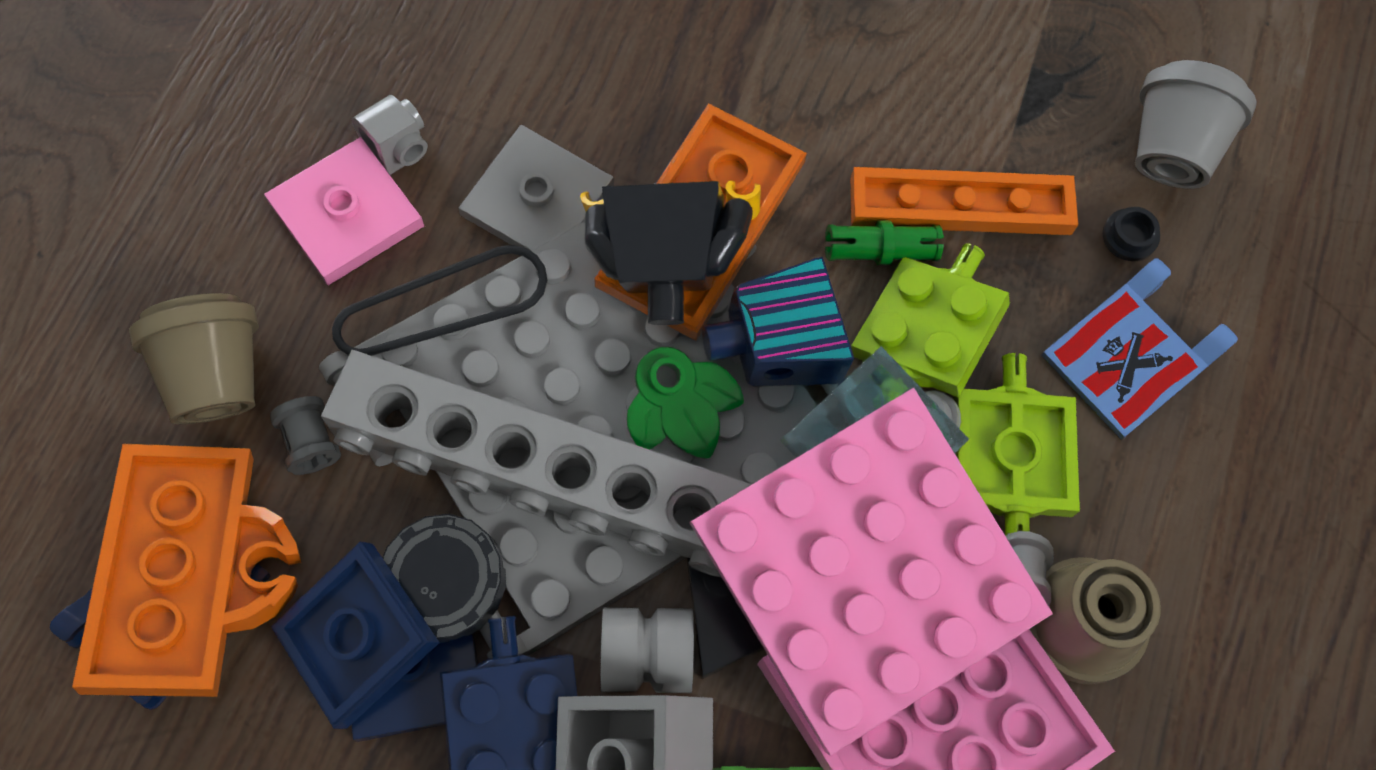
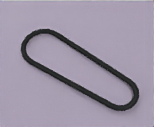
[332,245,548,356]

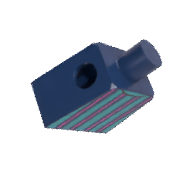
[702,257,854,386]

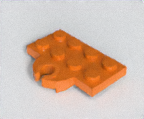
[72,444,301,697]

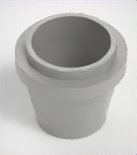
[1135,60,1257,189]

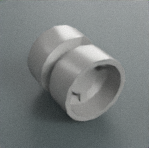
[601,607,694,693]

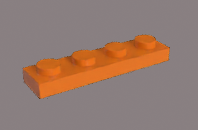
[850,167,1078,235]

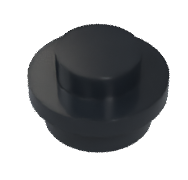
[1102,207,1160,262]

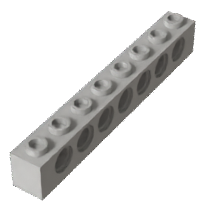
[321,350,752,577]

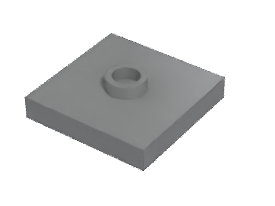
[459,125,614,251]

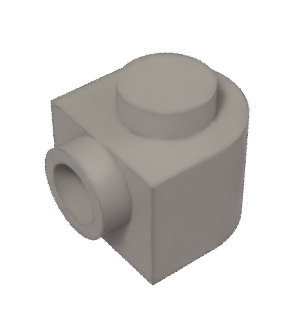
[351,95,428,175]

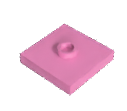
[264,137,424,286]

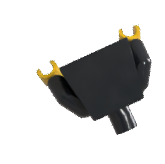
[580,181,761,325]

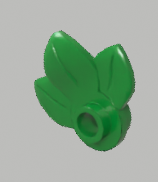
[626,347,744,459]

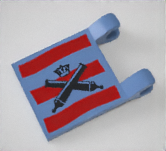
[1041,258,1238,440]

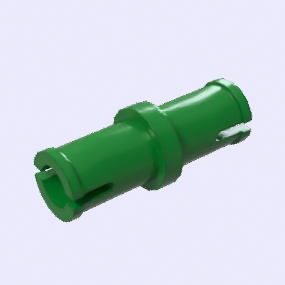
[825,220,944,265]

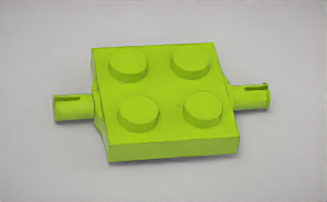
[851,243,1010,407]
[953,353,1080,536]

